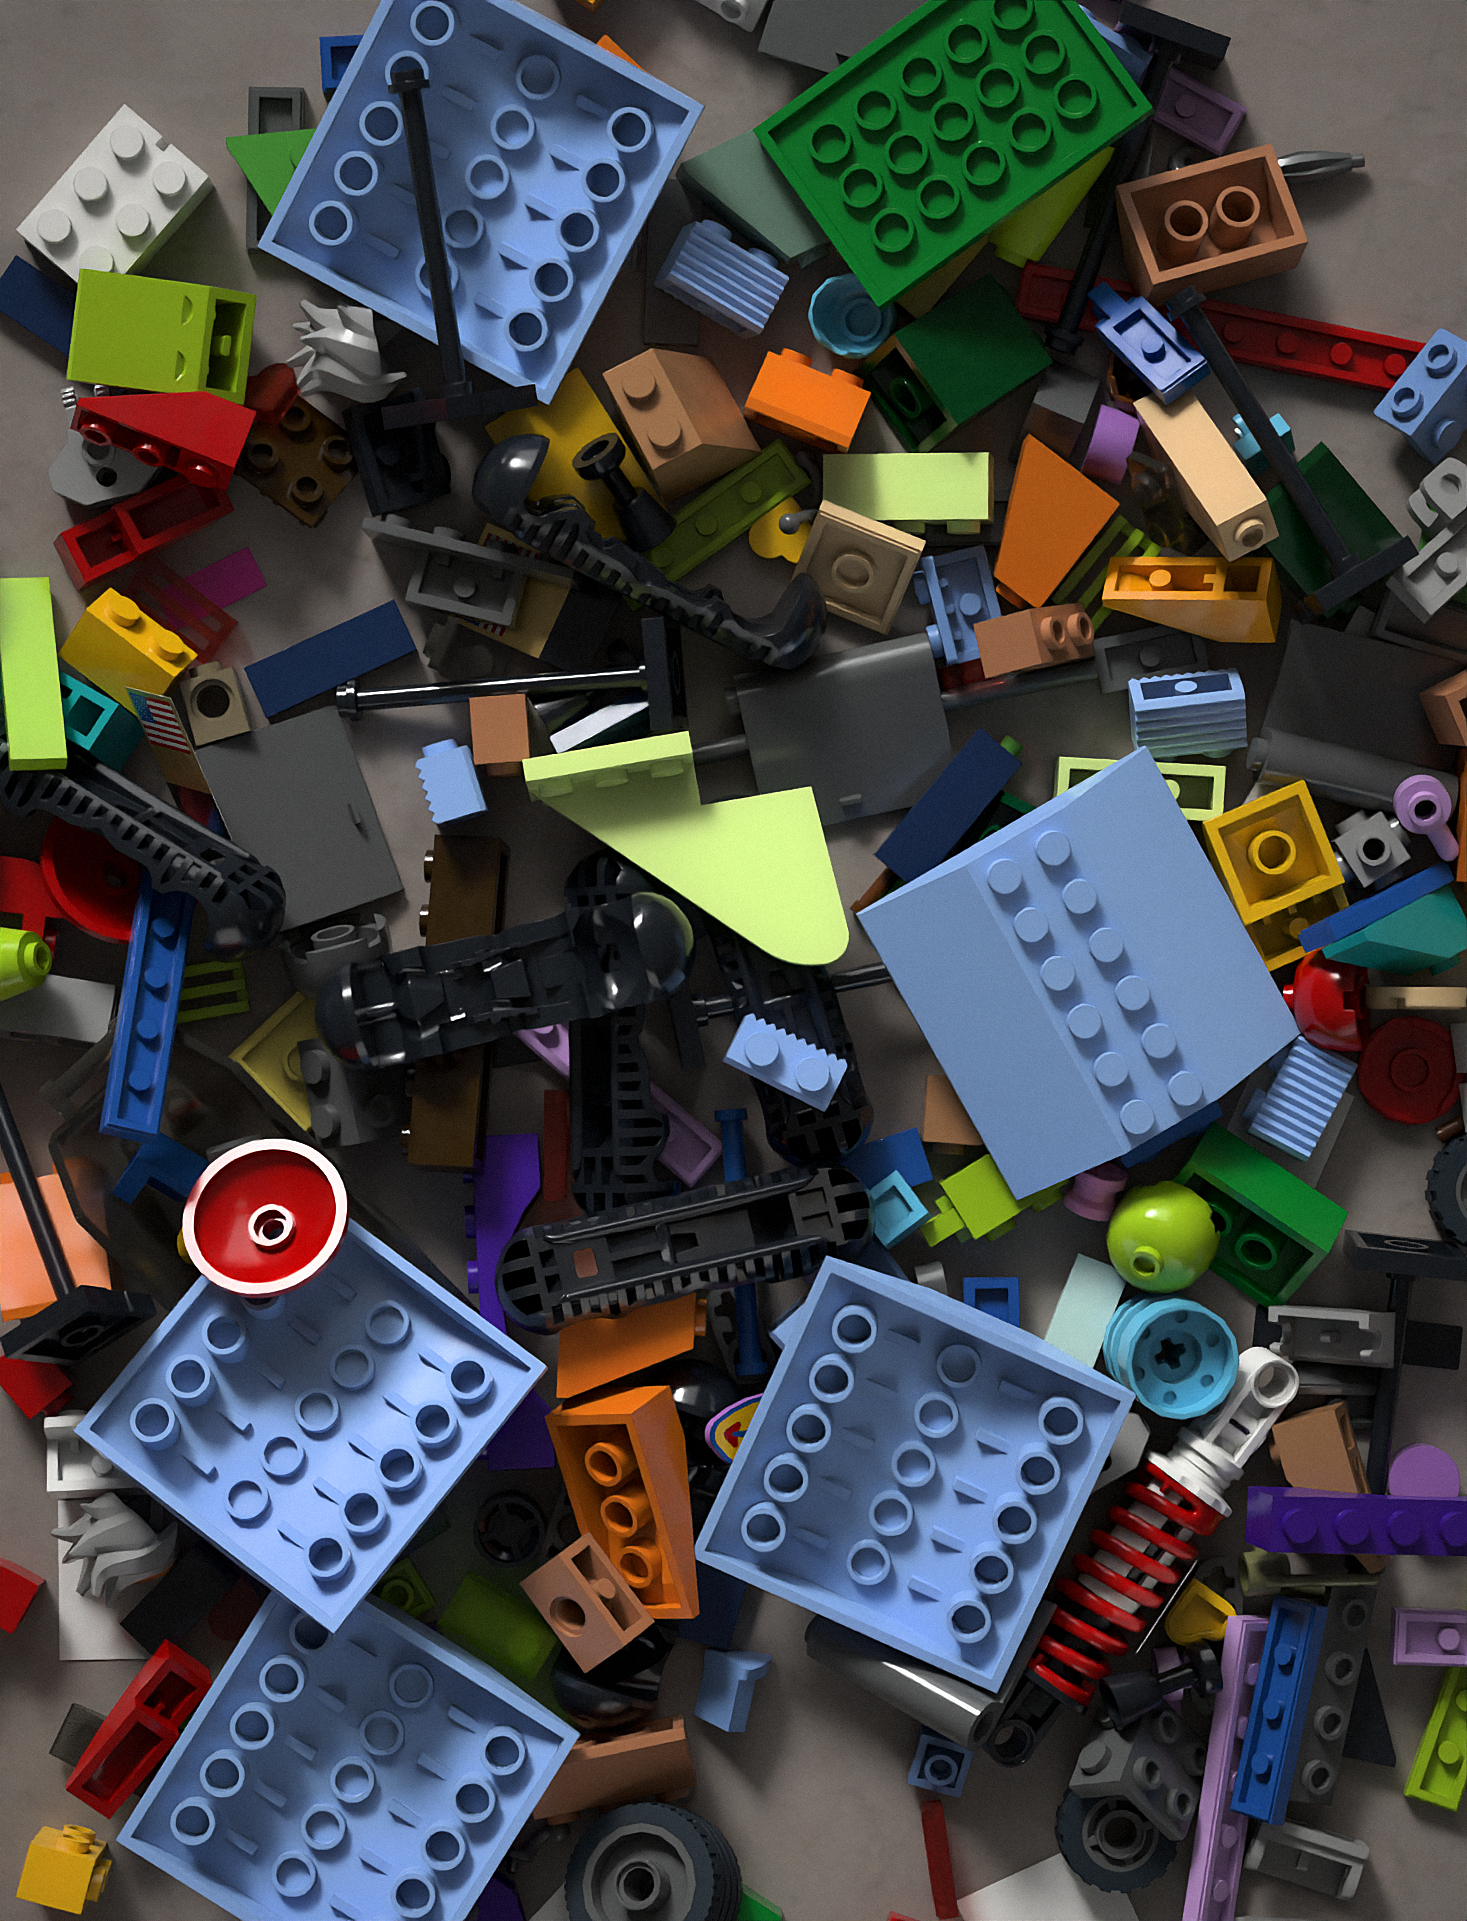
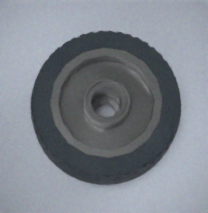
[564,1802,743,1921]

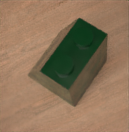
[852,272,1053,453]
[1252,441,1403,623]

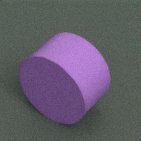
[1080,404,1140,485]
[1386,1443,1460,1497]

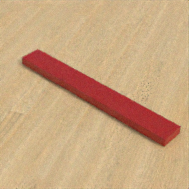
[1014,261,1427,394]

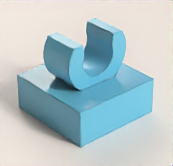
[1232,413,1296,479]
[869,1170,933,1250]

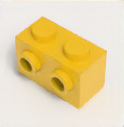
[57,587,198,717]
[15,1824,112,1915]

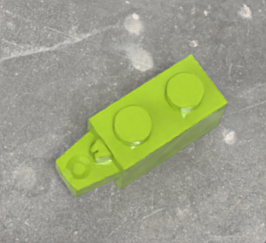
[918,1151,1069,1247]

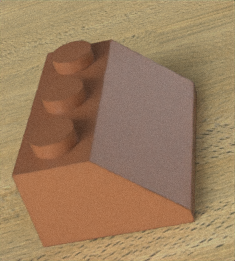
[1115,143,1309,308]
[532,1713,697,1825]

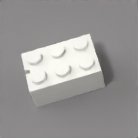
[16,104,215,285]

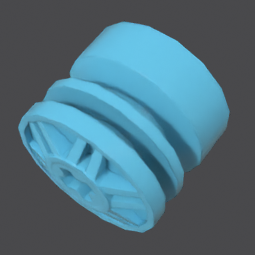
[1102,1292,1240,1420]

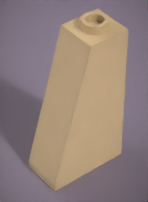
[1133,389,1279,562]

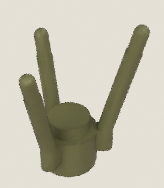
[1238,1544,1380,1599]

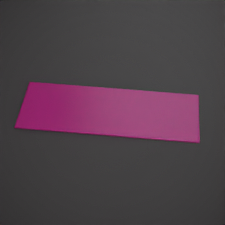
[155,547,267,632]

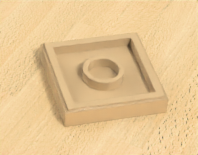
[790,500,926,635]

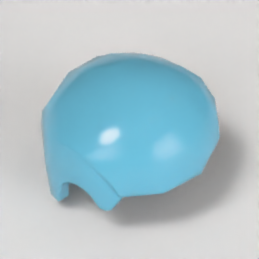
[808,273,898,360]

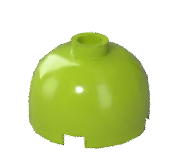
[1105,1181,1220,1294]

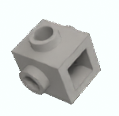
[1329,809,1411,891]

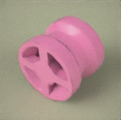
[1063,1161,1128,1221]

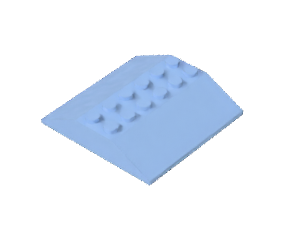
[257,0,706,405]
[856,746,1301,1200]
[74,1217,548,1635]
[694,1255,1136,1693]
[116,1590,580,1921]

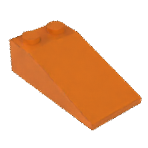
[544,1385,700,1619]

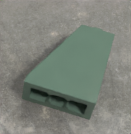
[675,127,833,269]

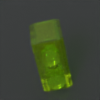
[438,1570,559,1681]

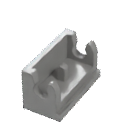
[0,974,118,1055]
[1268,1305,1396,1368]
[1242,1816,1370,1900]

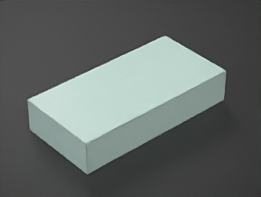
[1043,1252,1126,1368]

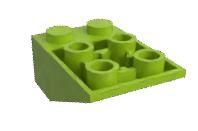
[66,268,257,405]

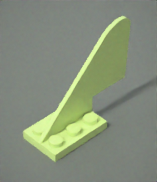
[522,731,849,966]

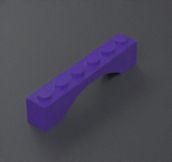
[462,1133,557,1472]
[1245,1486,1467,1556]

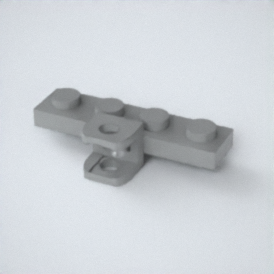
[1386,457,1467,623]

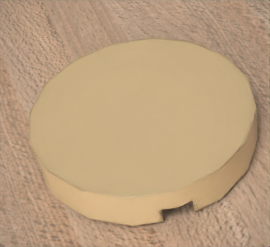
[1364,987,1467,1010]

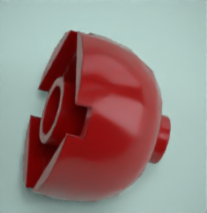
[1283,945,1371,1053]

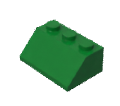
[1166,1121,1349,1309]

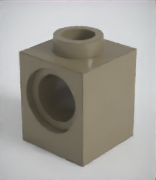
[178,661,253,748]

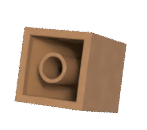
[602,348,762,504]

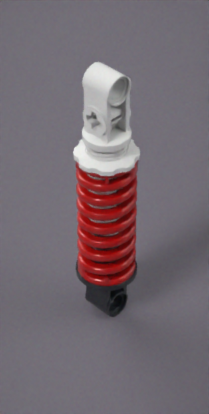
[981,1347,1299,1768]

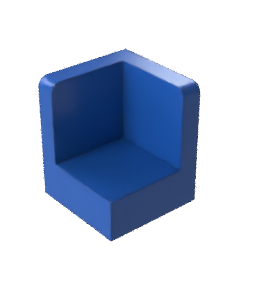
[112,1132,209,1205]

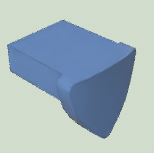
[694,1649,772,1732]

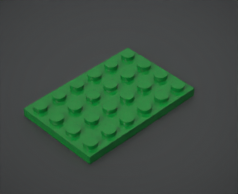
[753,0,1155,311]

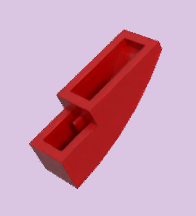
[53,474,235,592]
[65,1638,212,1820]

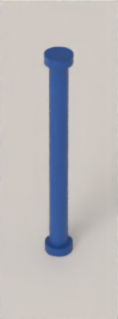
[714,1108,768,1376]

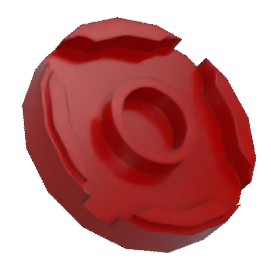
[1355,1016,1467,1125]

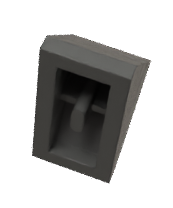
[1008,359,1101,464]

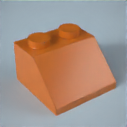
[743,348,871,454]

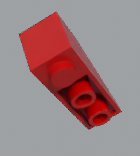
[70,391,257,491]

